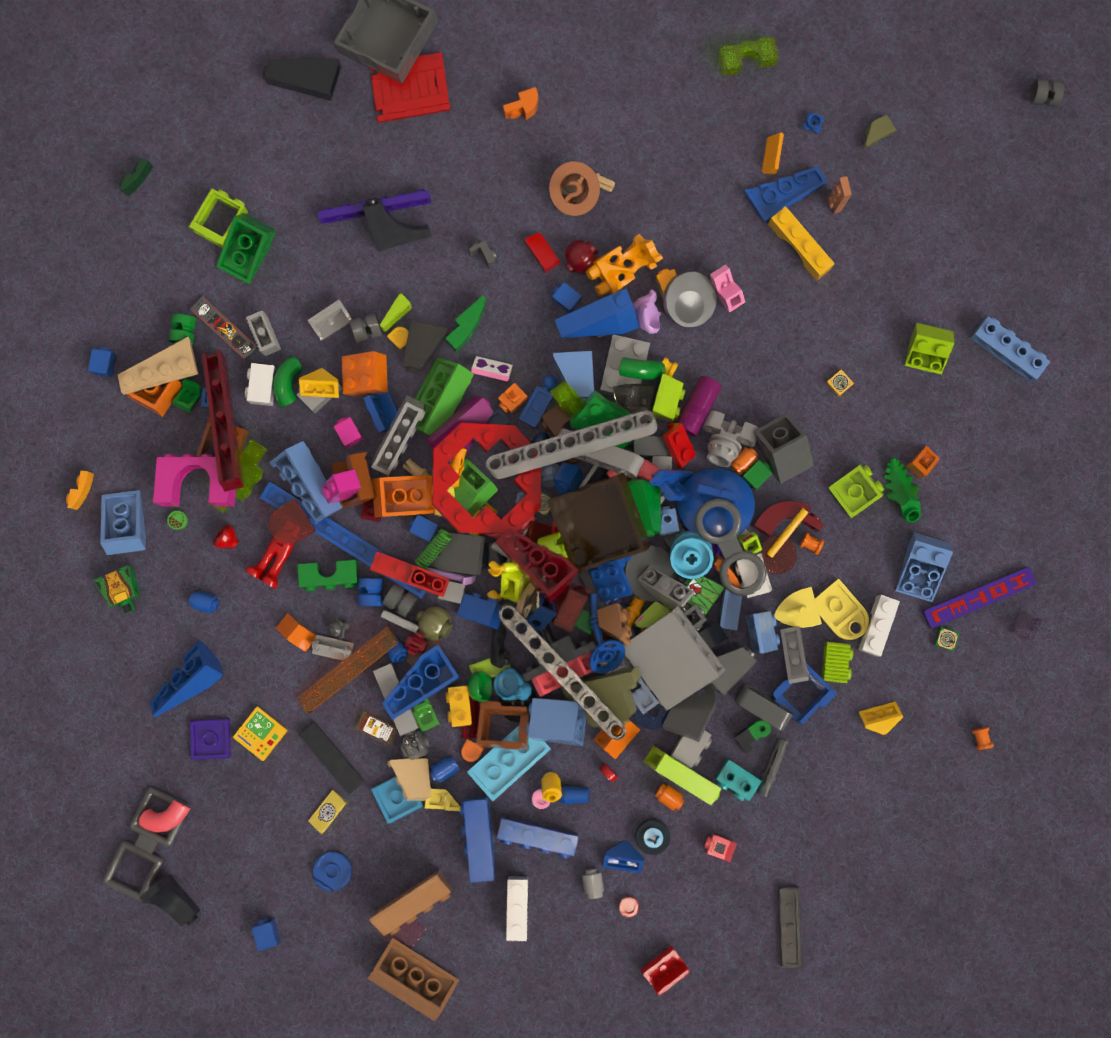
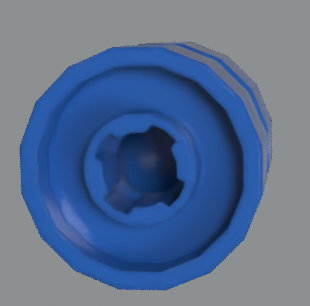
[357,578,383,607]

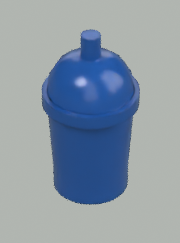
[559,785,590,805]

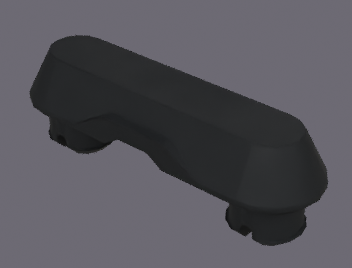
[490,614,512,668]

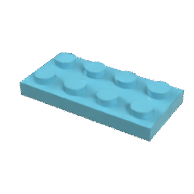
[467,725,551,801]

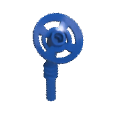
[589,594,625,673]

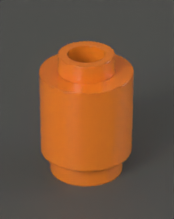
[730,447,758,475]
[655,783,685,811]

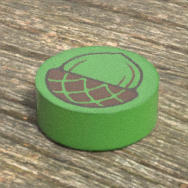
[167,511,188,530]

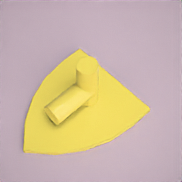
[774,587,822,628]

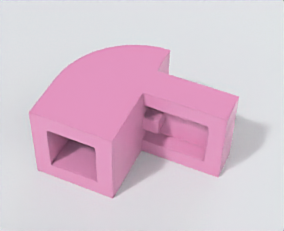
[710,264,745,312]

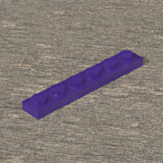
[317,189,432,224]

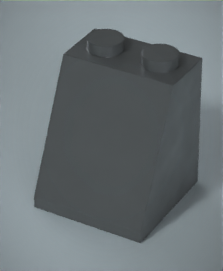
[754,413,814,484]
[709,647,757,695]

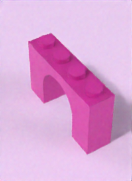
[153,454,236,507]

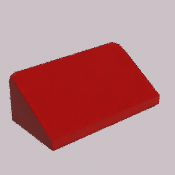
[524,232,561,273]

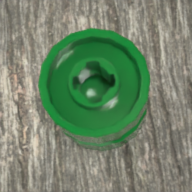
[168,314,197,345]

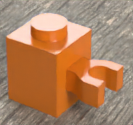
[498,383,528,415]

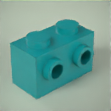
[715,759,762,801]

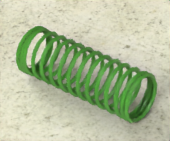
[415,529,452,570]

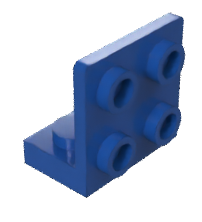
[588,556,633,602]

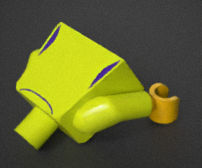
[487,561,529,603]

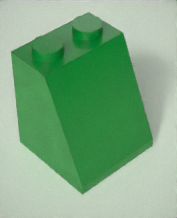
[628,480,661,537]

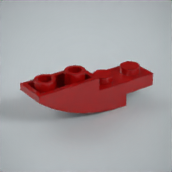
[370,552,450,597]

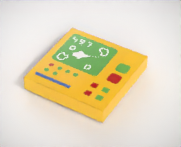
[233,706,288,761]

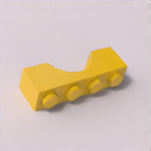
[768,206,835,281]

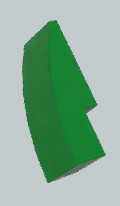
[446,295,487,353]

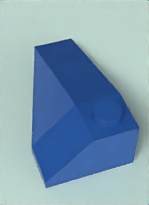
[554,289,639,338]
[150,640,223,717]
[382,644,459,720]

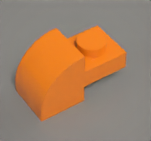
[503,87,538,120]

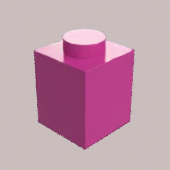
[334,417,364,449]

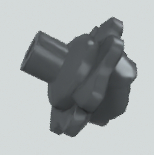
[329,617,350,640]

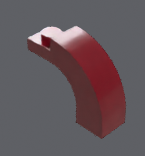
[752,501,824,537]

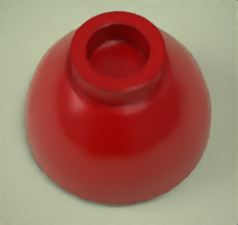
[213,524,239,549]

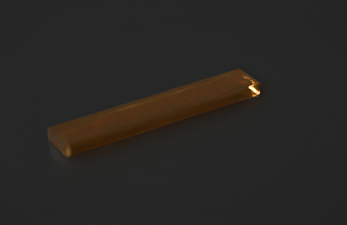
[298,626,399,713]

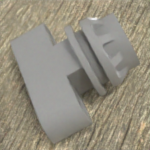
[702,411,759,467]

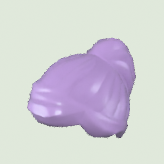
[633,289,661,334]

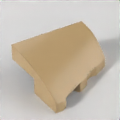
[388,759,431,801]

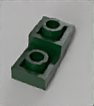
[120,158,153,196]

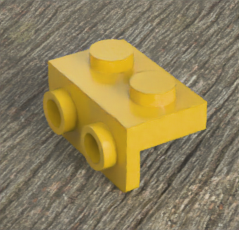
[446,686,472,727]

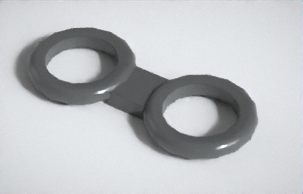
[694,498,767,596]

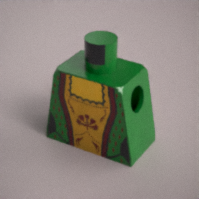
[94,565,140,614]

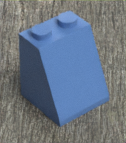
[553,351,594,407]
[526,698,586,746]

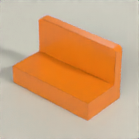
[593,720,640,759]

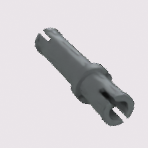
[756,738,789,797]

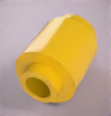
[541,772,562,802]

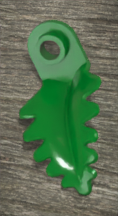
[883,457,921,523]

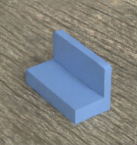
[718,589,742,631]

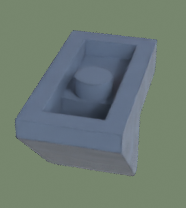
[631,678,659,715]

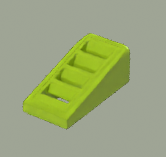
[380,293,412,332]

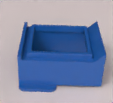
[771,664,836,724]

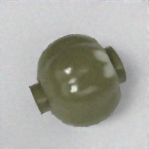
[416,606,453,641]

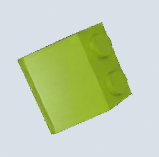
[652,374,685,423]

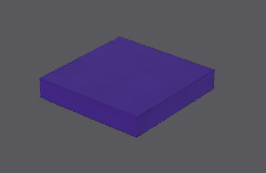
[190,719,231,760]

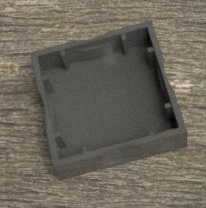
[334,0,438,84]

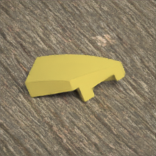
[424,788,460,811]

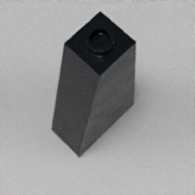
[263,58,342,101]

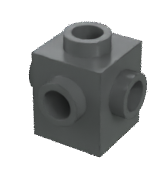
[680,604,707,631]

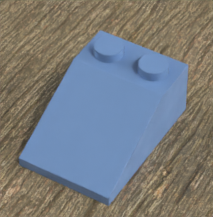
[100,490,146,555]
[746,611,780,654]

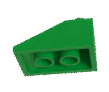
[216,213,277,284]

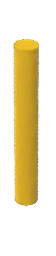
[767,508,809,558]

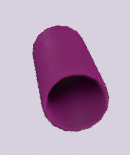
[677,376,722,437]

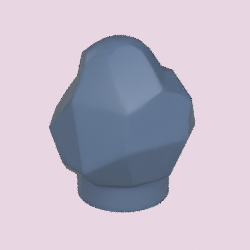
[541,463,560,487]

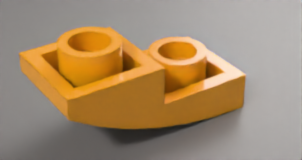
[66,471,94,510]

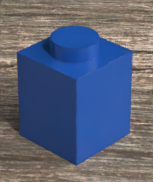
[552,282,582,314]
[88,347,116,377]
[553,463,583,493]
[408,515,440,543]
[252,917,281,951]

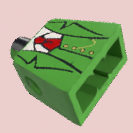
[677,576,724,616]

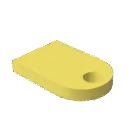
[815,579,869,640]

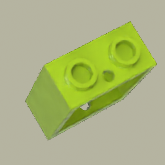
[189,189,248,248]

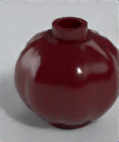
[565,240,599,274]

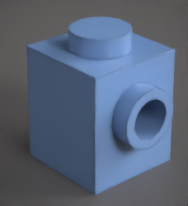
[659,506,679,537]

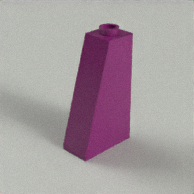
[425,396,493,464]

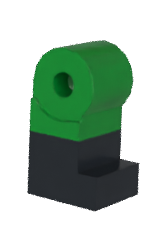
[733,720,771,754]

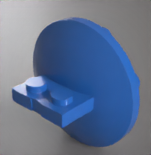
[677,468,755,536]

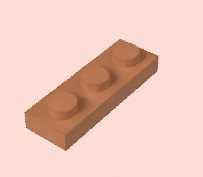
[827,176,852,214]

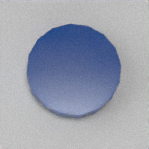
[313,851,352,891]

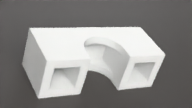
[858,595,900,656]
[507,876,528,941]

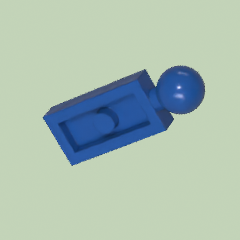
[519,375,558,429]

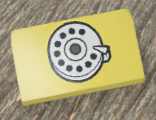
[308,790,348,834]

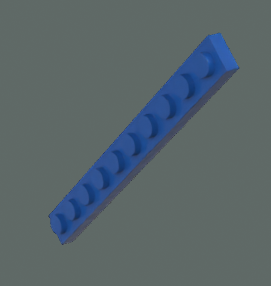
[259,482,427,599]

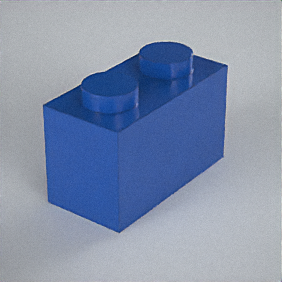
[457,592,504,630]

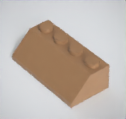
[369,869,452,936]
[368,938,459,1021]

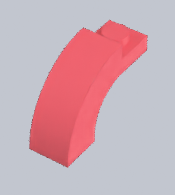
[532,651,593,697]

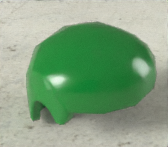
[467,672,492,702]

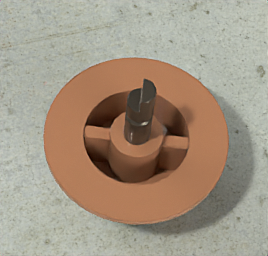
[549,161,600,216]

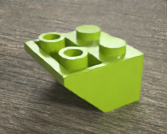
[905,323,954,375]

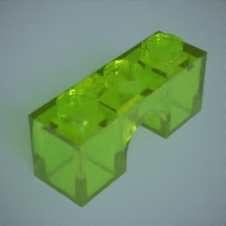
[718,36,779,76]

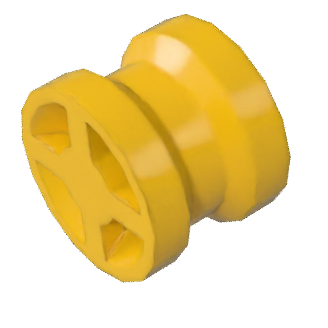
[662,357,678,377]

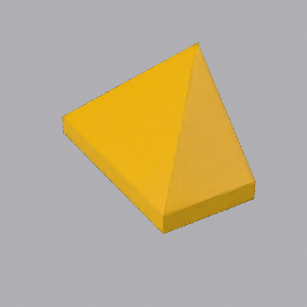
[299,368,339,398]
[859,701,903,735]

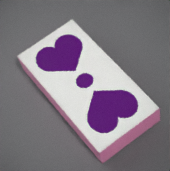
[471,356,513,381]

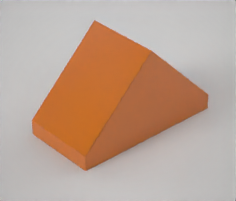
[906,445,940,479]
[276,613,316,652]

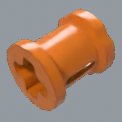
[799,532,825,555]
[972,727,994,750]

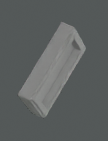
[381,610,419,633]

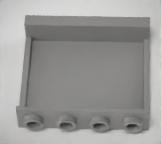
[623,606,726,710]

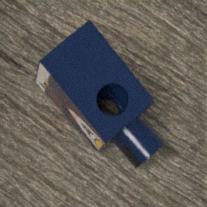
[521,589,556,631]

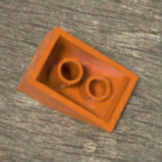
[372,475,435,518]

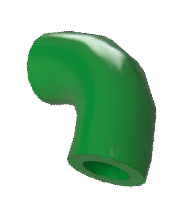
[273,356,303,408]
[619,357,666,380]

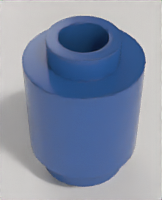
[189,591,220,614]
[381,634,408,663]
[430,756,460,783]

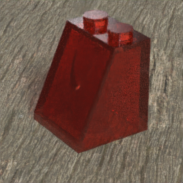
[551,581,591,632]

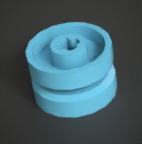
[670,531,713,579]

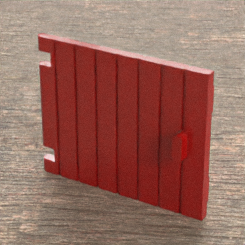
[370,52,451,123]

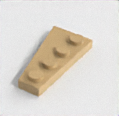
[118,337,198,395]

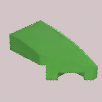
[413,698,440,732]

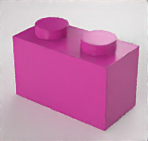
[322,469,361,504]

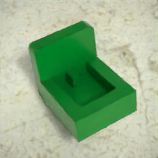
[173,379,202,413]

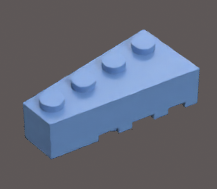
[269,441,342,523]

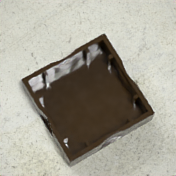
[547,472,651,572]

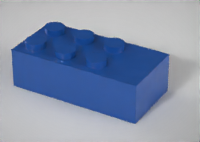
[460,796,496,883]

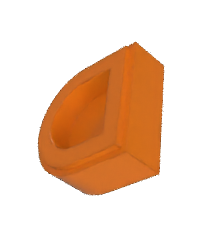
[461,739,484,762]

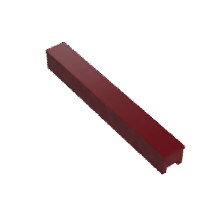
[202,350,244,492]

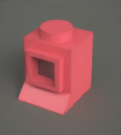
[704,833,737,863]

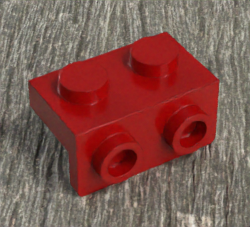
[663,423,696,468]
[640,946,690,995]

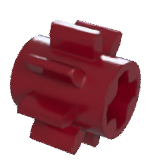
[404,632,428,656]

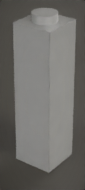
[373,663,420,736]

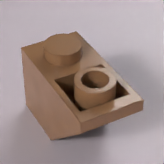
[597,603,632,646]

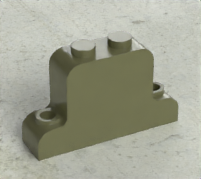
[562,666,641,729]

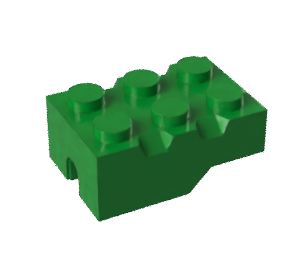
[570,390,631,449]

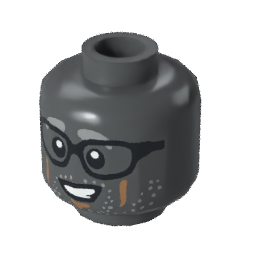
[400,731,431,760]

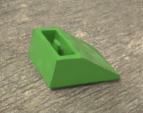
[454,458,498,516]

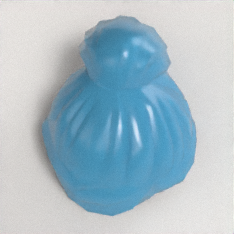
[493,668,532,701]

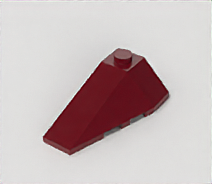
[495,529,578,603]

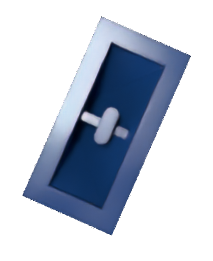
[603,841,644,873]

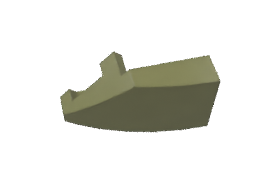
[863,115,896,149]

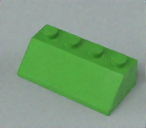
[415,357,474,437]

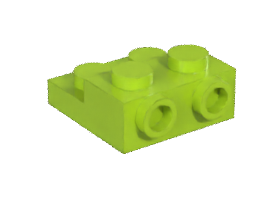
[828,464,885,518]

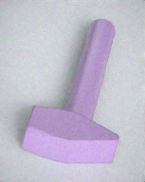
[418,566,476,585]

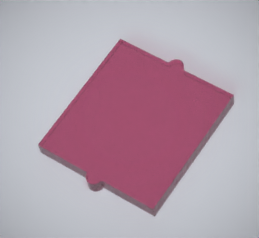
[380,920,426,949]

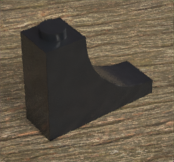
[363,198,431,252]
[139,875,200,927]

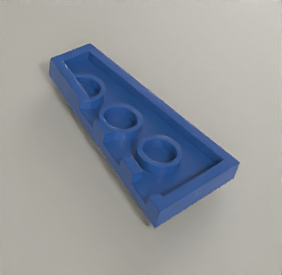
[743,166,828,223]

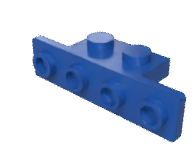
[363,388,412,443]
[649,469,694,501]

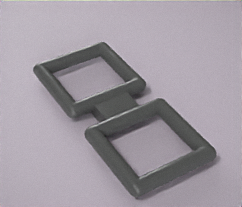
[102,786,190,902]

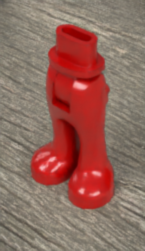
[245,521,301,589]

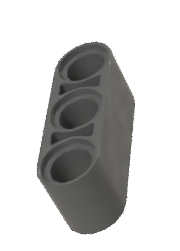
[735,684,794,731]

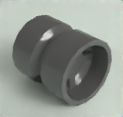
[1030,79,1065,106]
[350,312,383,344]
[382,583,419,618]

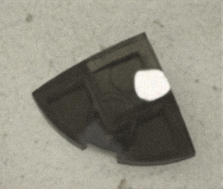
[613,384,654,425]

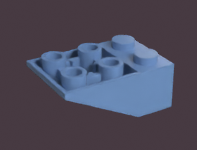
[895,532,953,602]

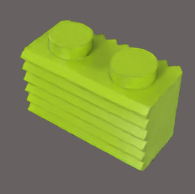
[821,642,853,683]

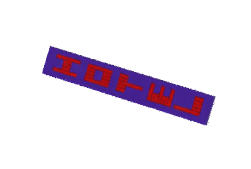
[922,567,1037,629]

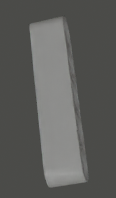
[555,429,644,479]

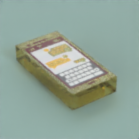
[355,711,398,745]

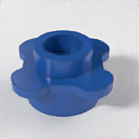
[803,113,824,133]

